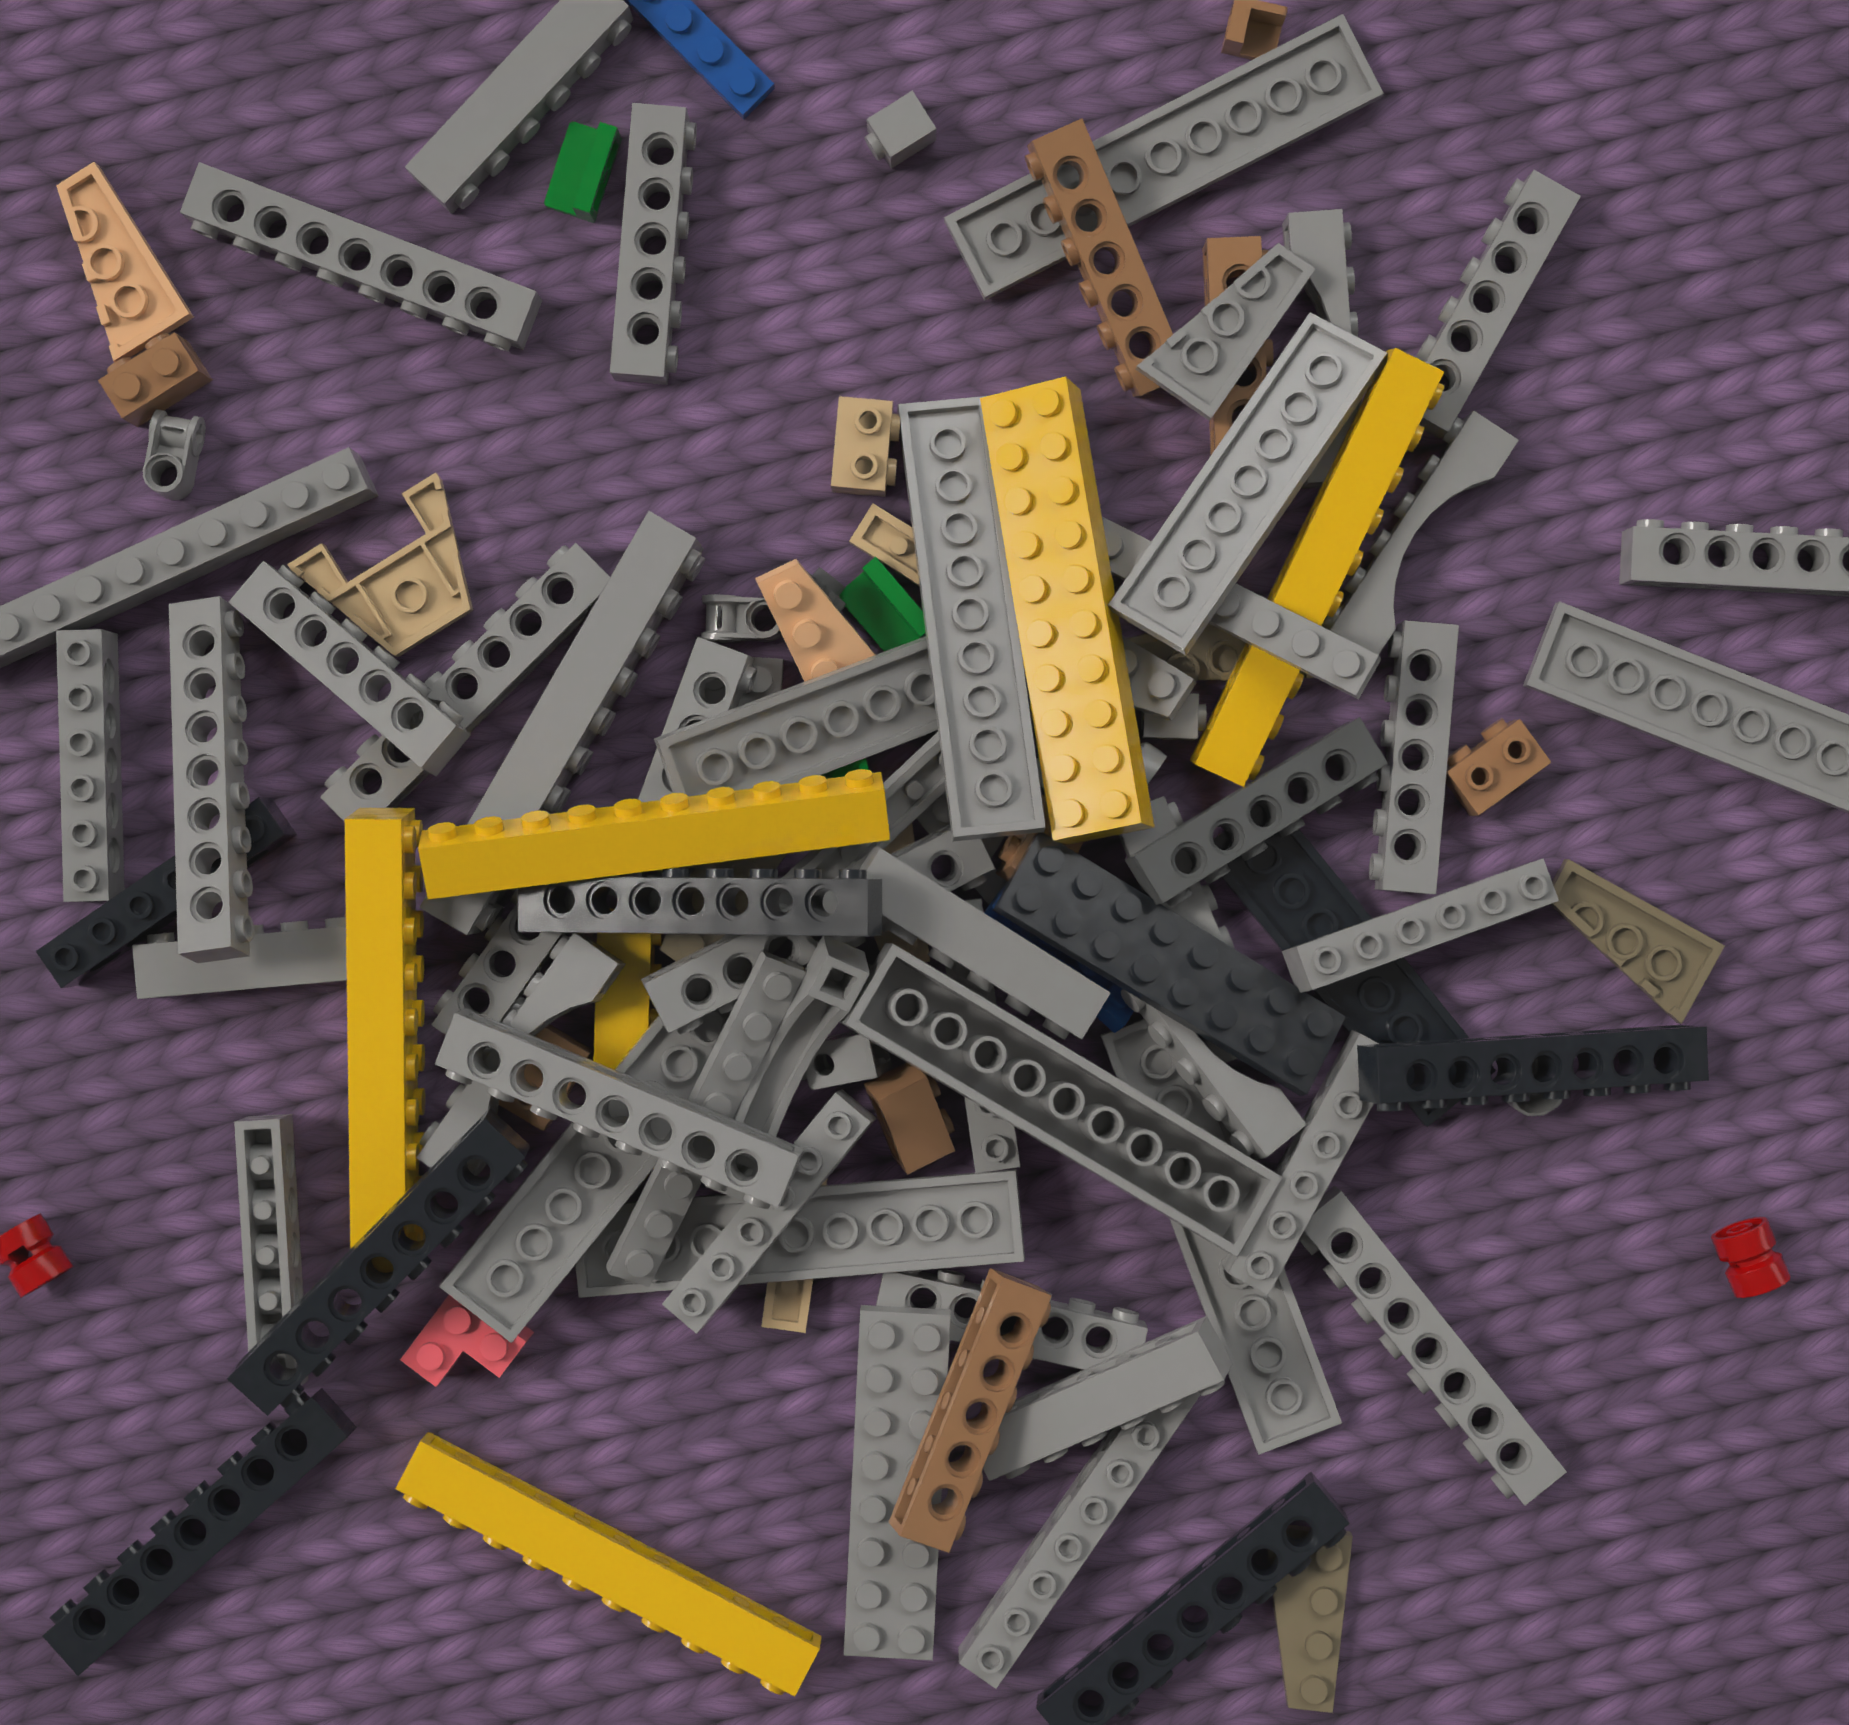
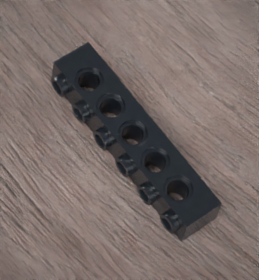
[36,797,297,988]

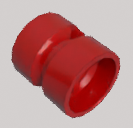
[0,1213,74,1298]
[1711,1217,1791,1298]

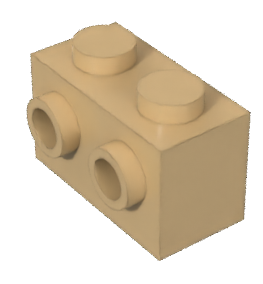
[831,396,901,497]

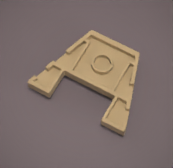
[287,473,473,657]

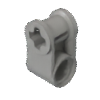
[143,409,205,500]
[701,594,782,643]

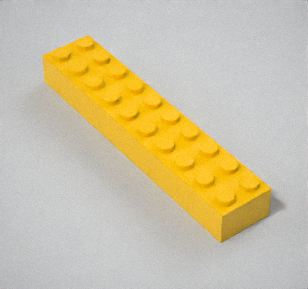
[980,376,1155,845]
[344,808,426,1273]

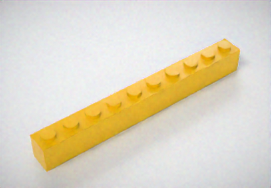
[1190,348,1444,787]
[418,769,890,900]
[395,1431,821,1697]

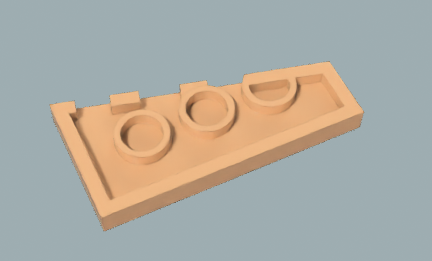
[56,162,194,362]
[755,559,876,682]

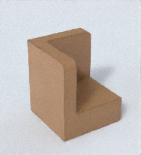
[1221,0,1288,60]

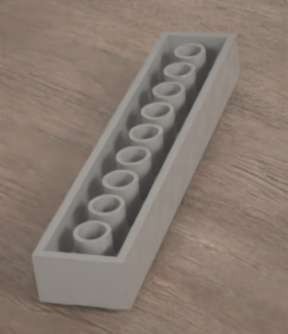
[419,511,705,935]
[840,943,1282,1257]

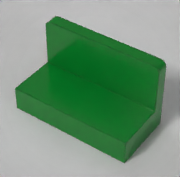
[544,121,622,223]
[839,557,926,652]

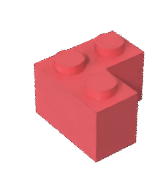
[400,1295,534,1387]

